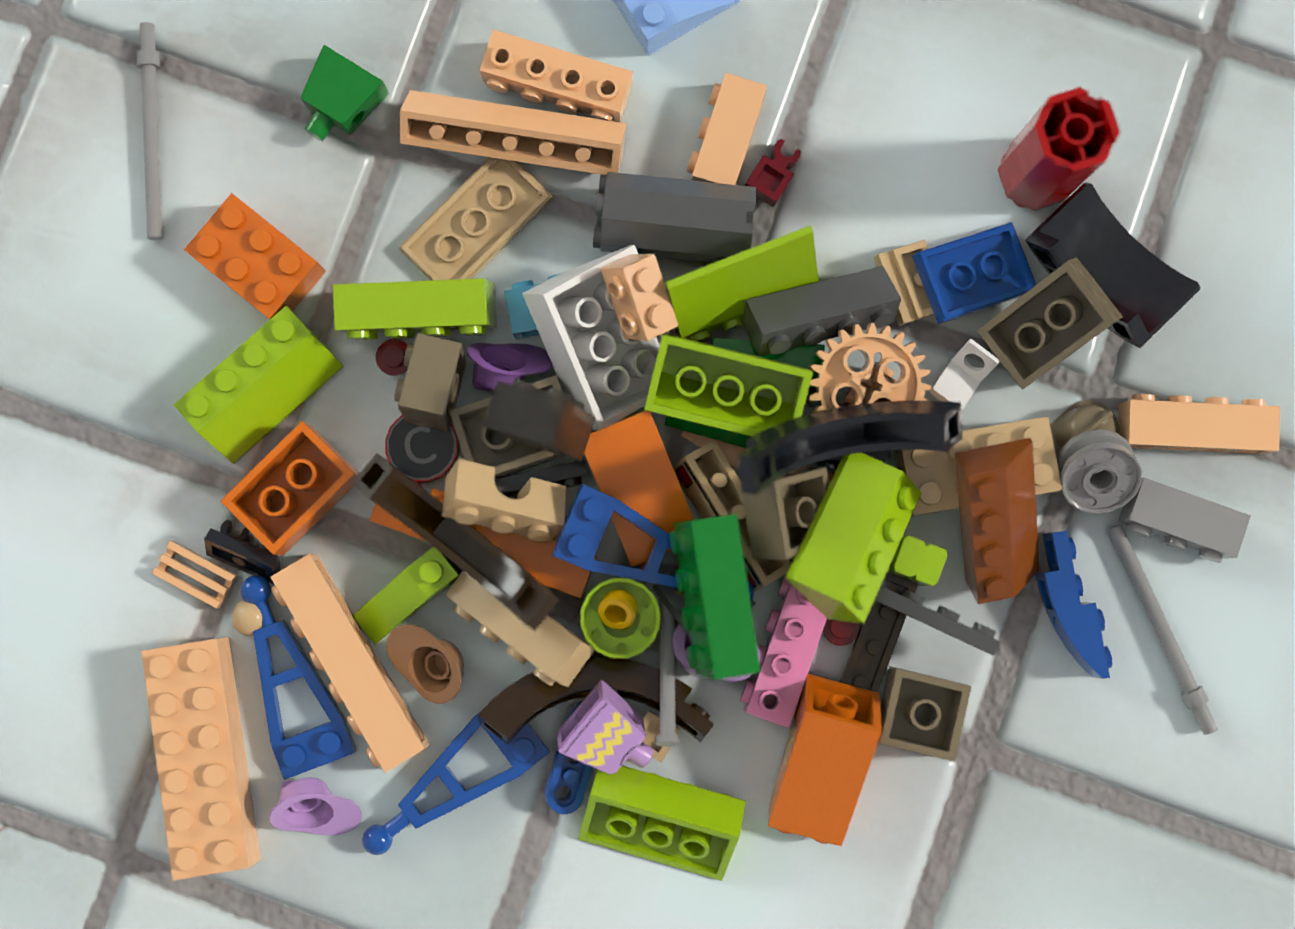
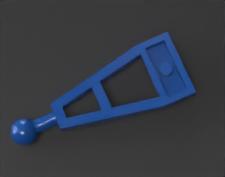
[552,484,754,602]
[240,576,357,780]
[362,711,550,855]

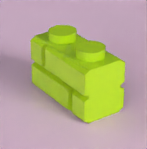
[887,535,948,586]

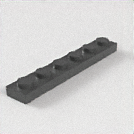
[789,556,1001,656]

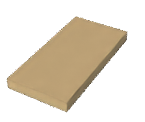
[398,157,553,280]

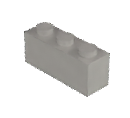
[1118,477,1251,563]

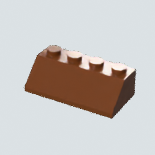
[954,438,1040,604]

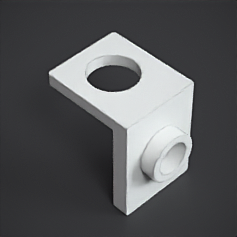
[929,339,1000,411]

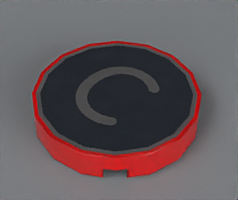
[385,415,459,483]

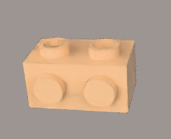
[600,254,678,341]

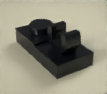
[204,520,281,584]

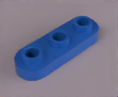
[544,701,593,814]

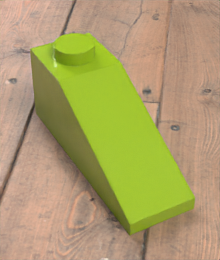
[352,546,461,645]

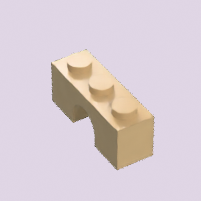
[442,459,566,542]

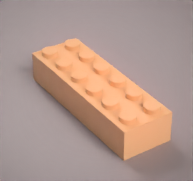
[141,637,261,881]

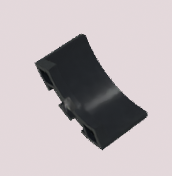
[1025,182,1201,348]

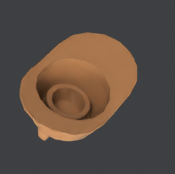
[387,624,464,704]

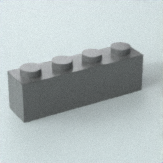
[742,266,901,357]

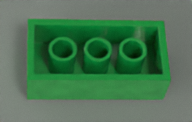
[670,514,761,680]

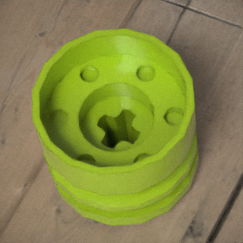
[580,578,660,659]

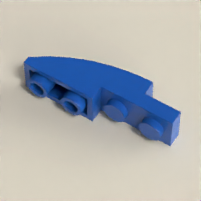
[1035,531,1112,679]

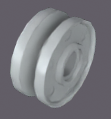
[1057,429,1142,514]

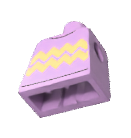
[557,680,653,774]

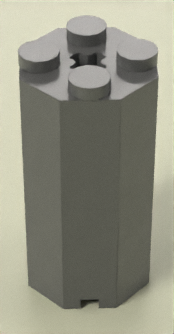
[593,172,756,263]

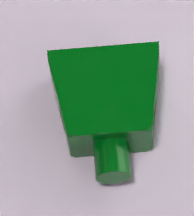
[301,45,389,142]

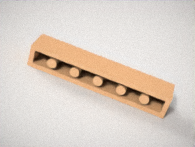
[400,90,626,175]
[270,554,430,773]

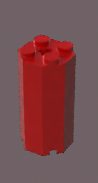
[997,87,1120,211]

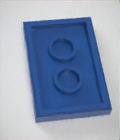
[912,222,1037,325]

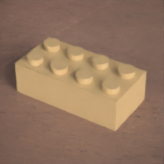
[894,416,1062,516]

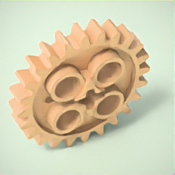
[807,323,931,413]

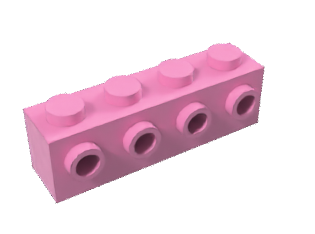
[740,574,827,728]

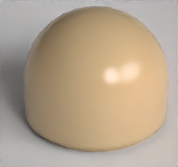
[231,600,262,636]

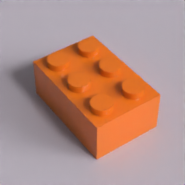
[184,193,326,319]
[221,421,360,556]

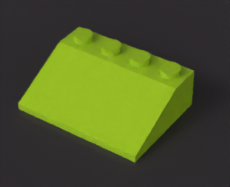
[665,225,819,342]

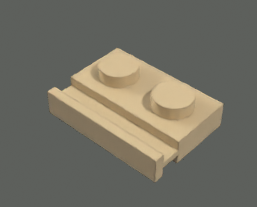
[873,240,934,326]

